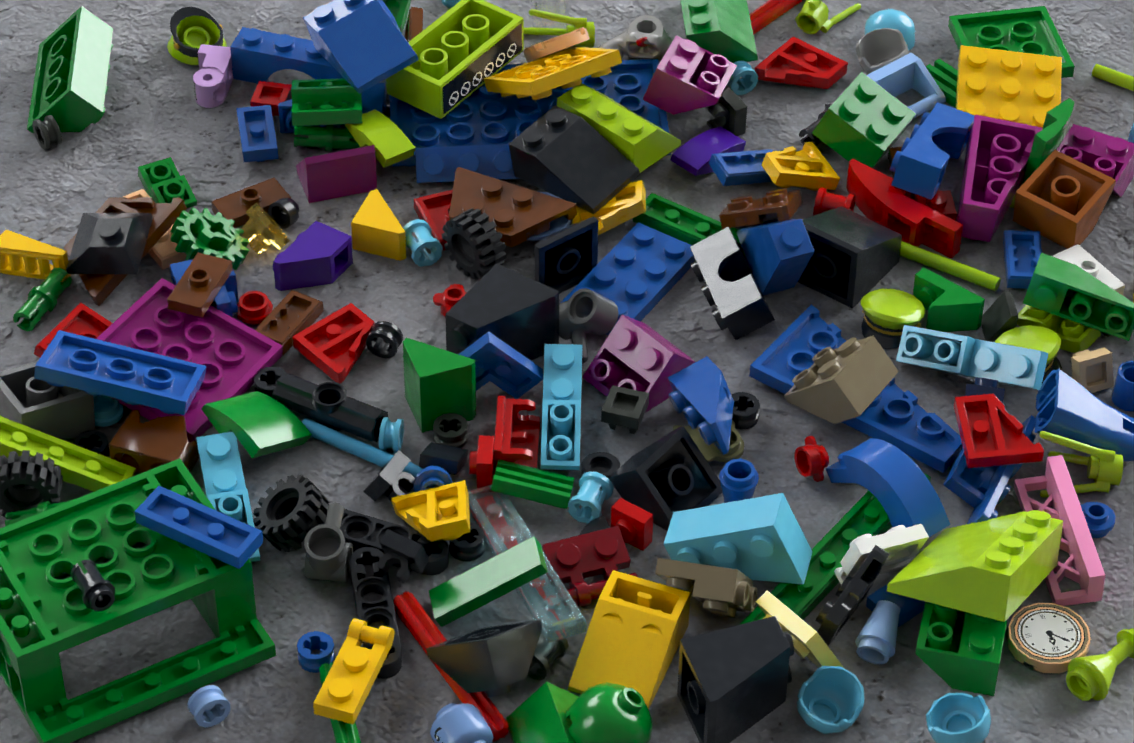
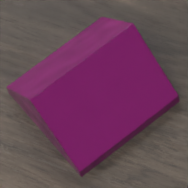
[296,145,377,203]

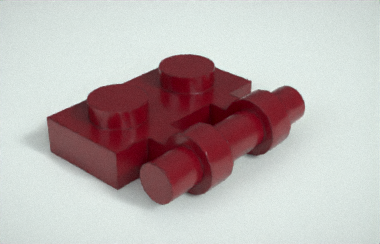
[542,526,638,607]

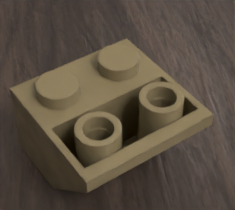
[784,335,899,424]

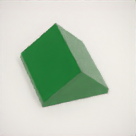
[403,337,476,433]
[506,682,579,743]

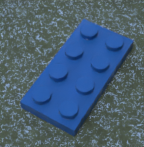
[560,222,696,336]
[34,330,206,415]

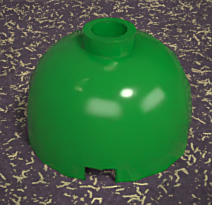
[566,682,652,743]

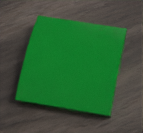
[291,78,363,126]
[1022,98,1075,185]
[201,391,312,458]

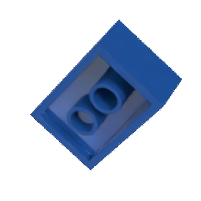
[303,0,419,94]

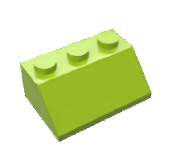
[557,83,681,173]

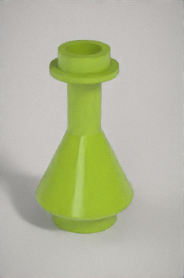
[1066,628,1134,701]

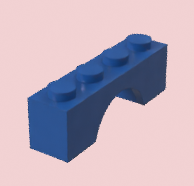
[230,27,343,84]
[890,102,975,200]

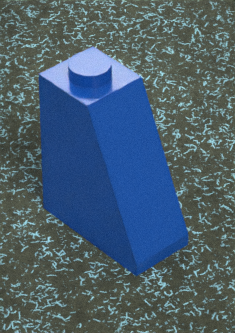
[736,219,815,295]

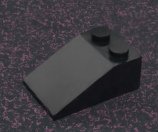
[509,105,640,214]

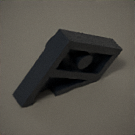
[815,545,889,646]

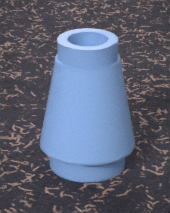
[855,600,900,665]

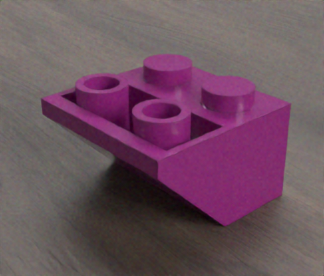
[643,35,737,115]
[1057,124,1134,197]
[582,314,695,413]

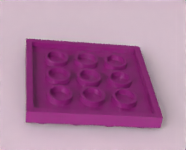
[96,278,283,442]

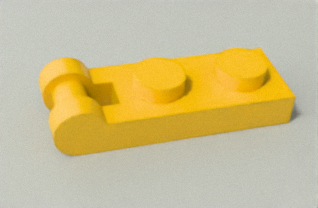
[313,618,395,725]

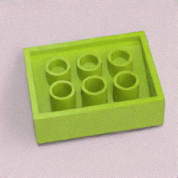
[887,510,1063,622]

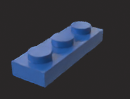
[415,144,519,183]
[135,486,263,569]

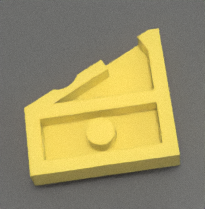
[756,590,845,669]

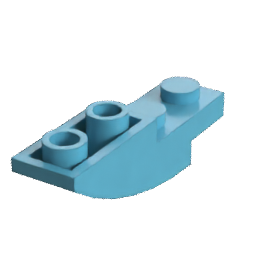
[896,325,1049,390]
[541,344,582,470]
[196,432,260,562]

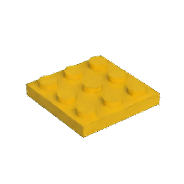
[956,45,1062,128]
[484,46,622,100]

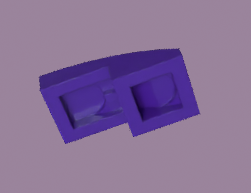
[670,126,746,176]

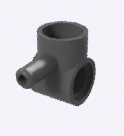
[559,288,618,363]
[304,503,353,583]

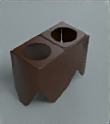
[109,410,207,476]

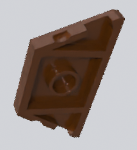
[449,167,577,247]
[719,189,802,229]
[63,197,187,306]

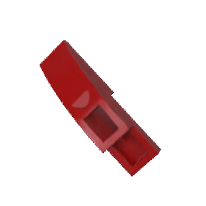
[846,159,963,259]

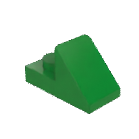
[913,267,985,332]

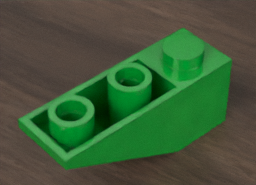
[1023,253,1134,341]

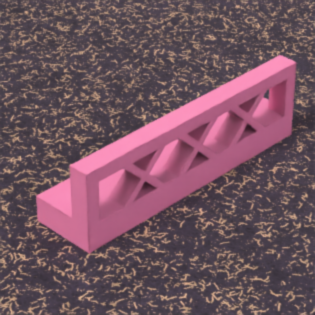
[1014,455,1105,606]

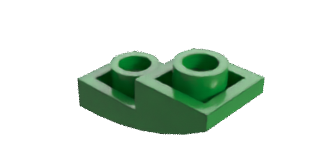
[138,157,197,208]

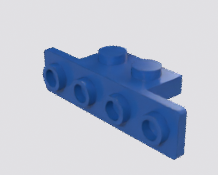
[943,415,1036,524]

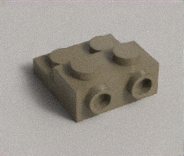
[655,558,757,618]

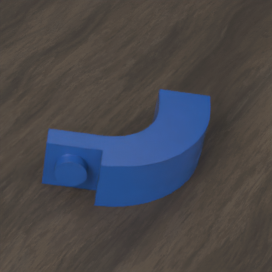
[826,438,950,537]

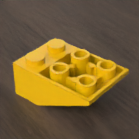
[568,570,690,710]

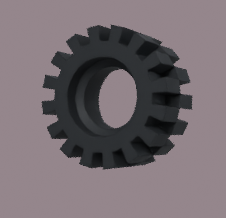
[442,208,507,280]
[0,450,63,517]
[253,475,330,552]

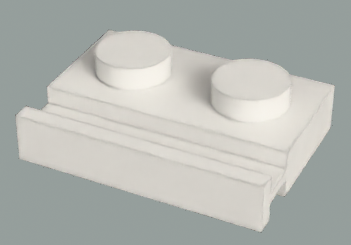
[834,524,929,584]

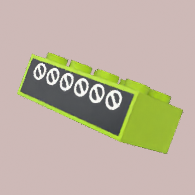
[386,0,524,119]

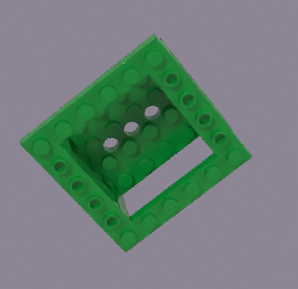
[0,458,276,743]

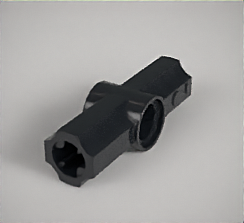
[272,373,388,442]

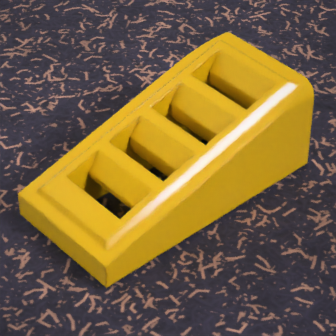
[0,230,71,282]

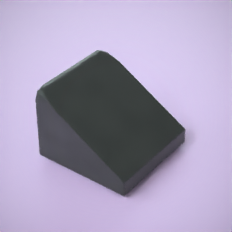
[981,291,1018,342]

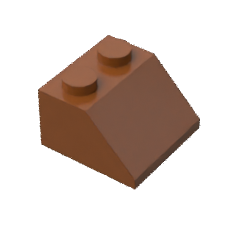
[1013,150,1116,249]

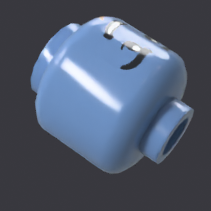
[430,703,493,743]

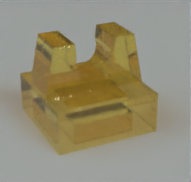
[241,203,290,255]

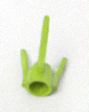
[795,0,861,34]
[524,9,595,58]
[1039,431,1123,498]

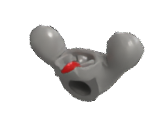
[598,15,673,60]

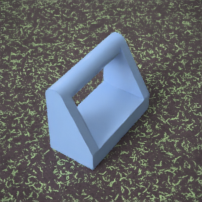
[867,53,946,120]

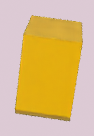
[351,189,406,261]

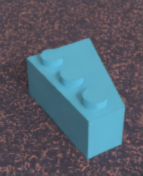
[663,493,813,584]

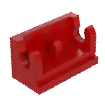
[494,396,540,475]

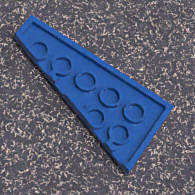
[749,304,963,473]

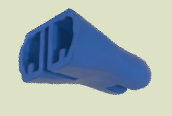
[1035,369,1134,462]

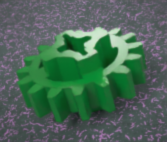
[170,207,249,270]

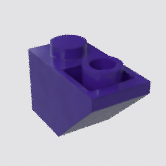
[273,221,353,291]

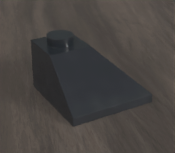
[66,213,153,275]
[535,216,598,294]
[609,426,722,531]
[426,619,543,697]

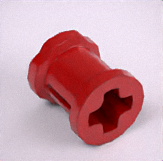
[813,187,856,216]

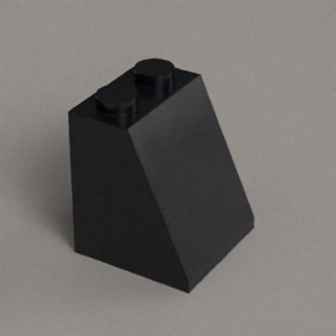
[798,206,902,309]
[445,263,559,361]
[677,616,794,743]

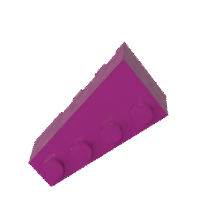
[957,115,1043,242]

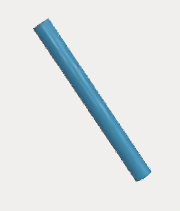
[302,418,436,488]

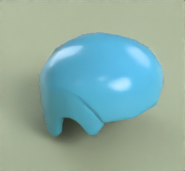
[865,9,915,51]
[796,666,864,734]
[926,692,991,743]

